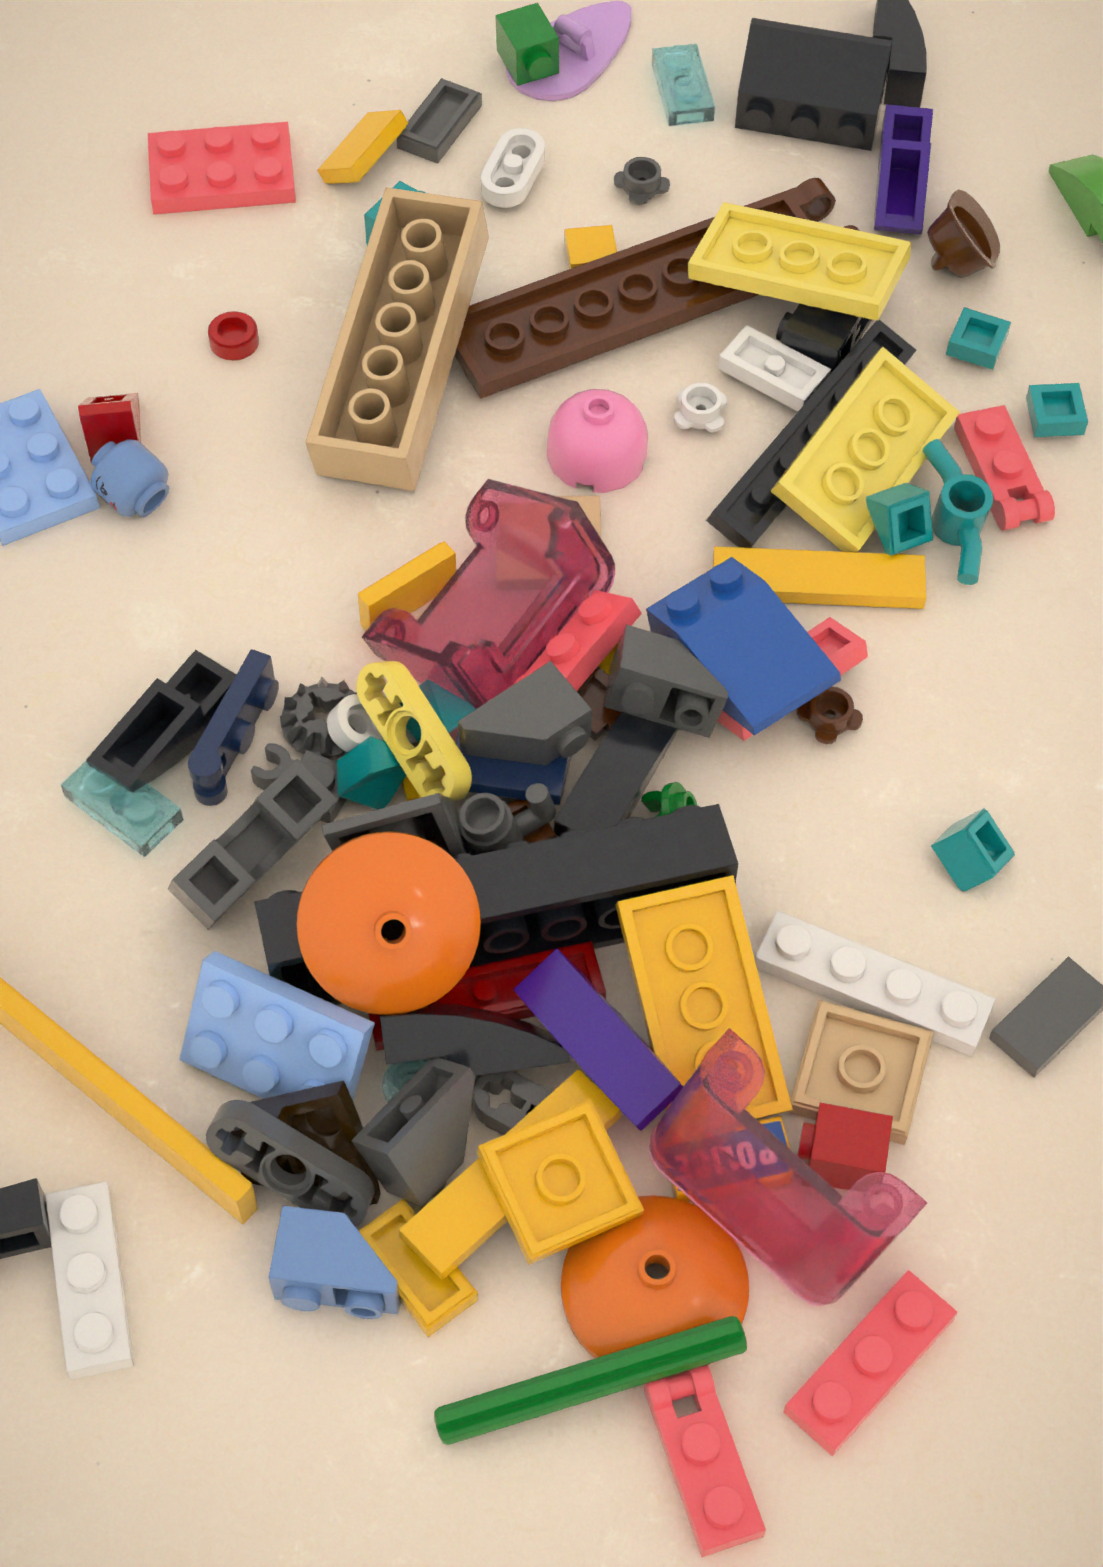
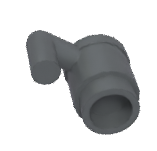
[459,783,556,855]

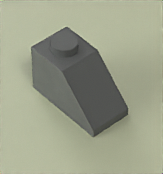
[458,661,592,766]
[351,1057,476,1207]

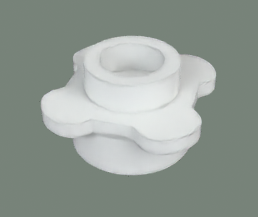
[674,383,727,432]

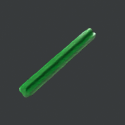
[434,1316,747,1445]

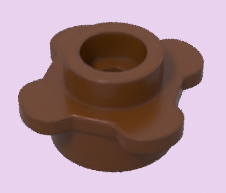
[797,687,863,744]

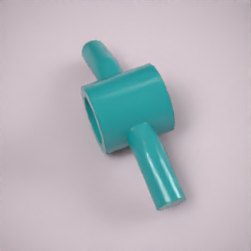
[923,439,993,585]

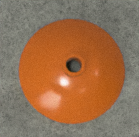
[296,831,481,1015]
[561,1195,749,1365]

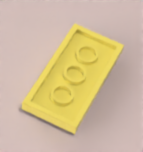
[688,202,911,321]
[771,347,960,552]

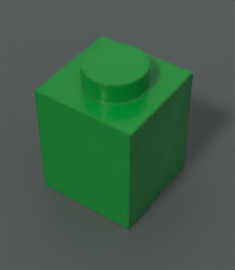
[495,2,559,86]

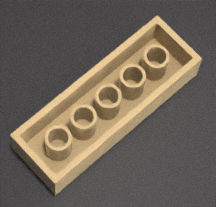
[305,187,489,491]

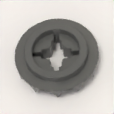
[280,677,357,757]

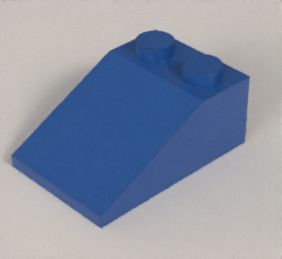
[646,557,841,736]

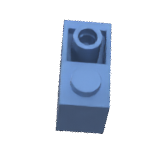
[268,1205,400,1319]

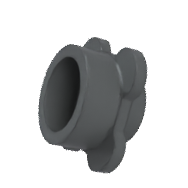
[614,157,670,205]

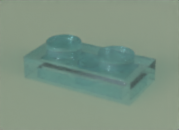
[651,44,715,126]
[61,761,184,858]

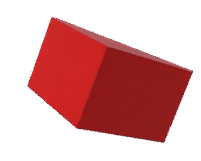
[78,393,141,463]

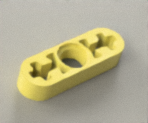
[356,661,472,802]

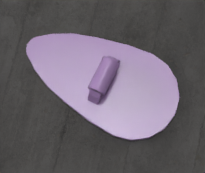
[506,1,631,101]

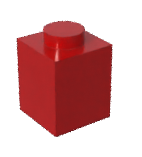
[797,1102,893,1196]

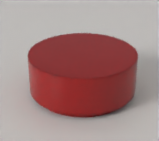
[208,311,259,361]

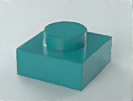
[946,307,1011,370]
[1026,383,1088,437]

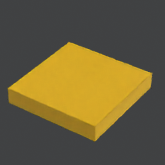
[476,1099,644,1265]

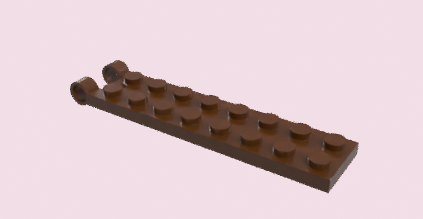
[454,178,860,399]

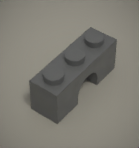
[168,759,338,930]

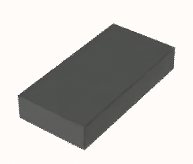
[397,78,482,164]
[989,956,1103,1077]

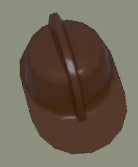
[927,189,1000,278]

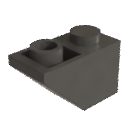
[604,624,728,738]

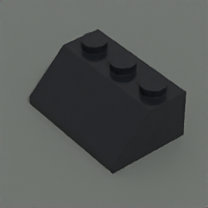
[735,18,892,151]

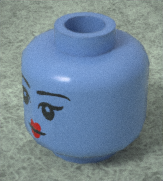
[91,440,170,517]

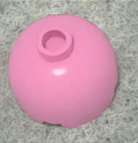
[547,389,648,493]

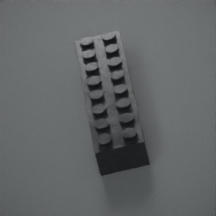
[254,804,739,1005]

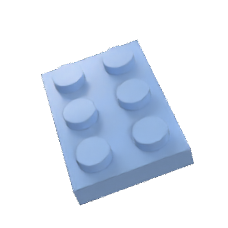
[0,389,100,546]
[179,951,375,1100]

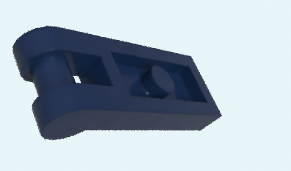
[188,649,279,806]

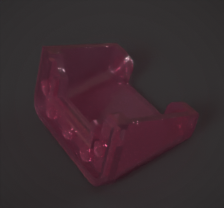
[362,479,615,709]
[649,1028,927,1306]

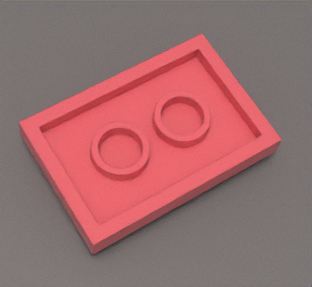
[148,122,296,214]

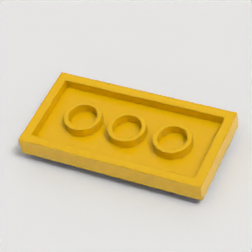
[616,875,793,1138]

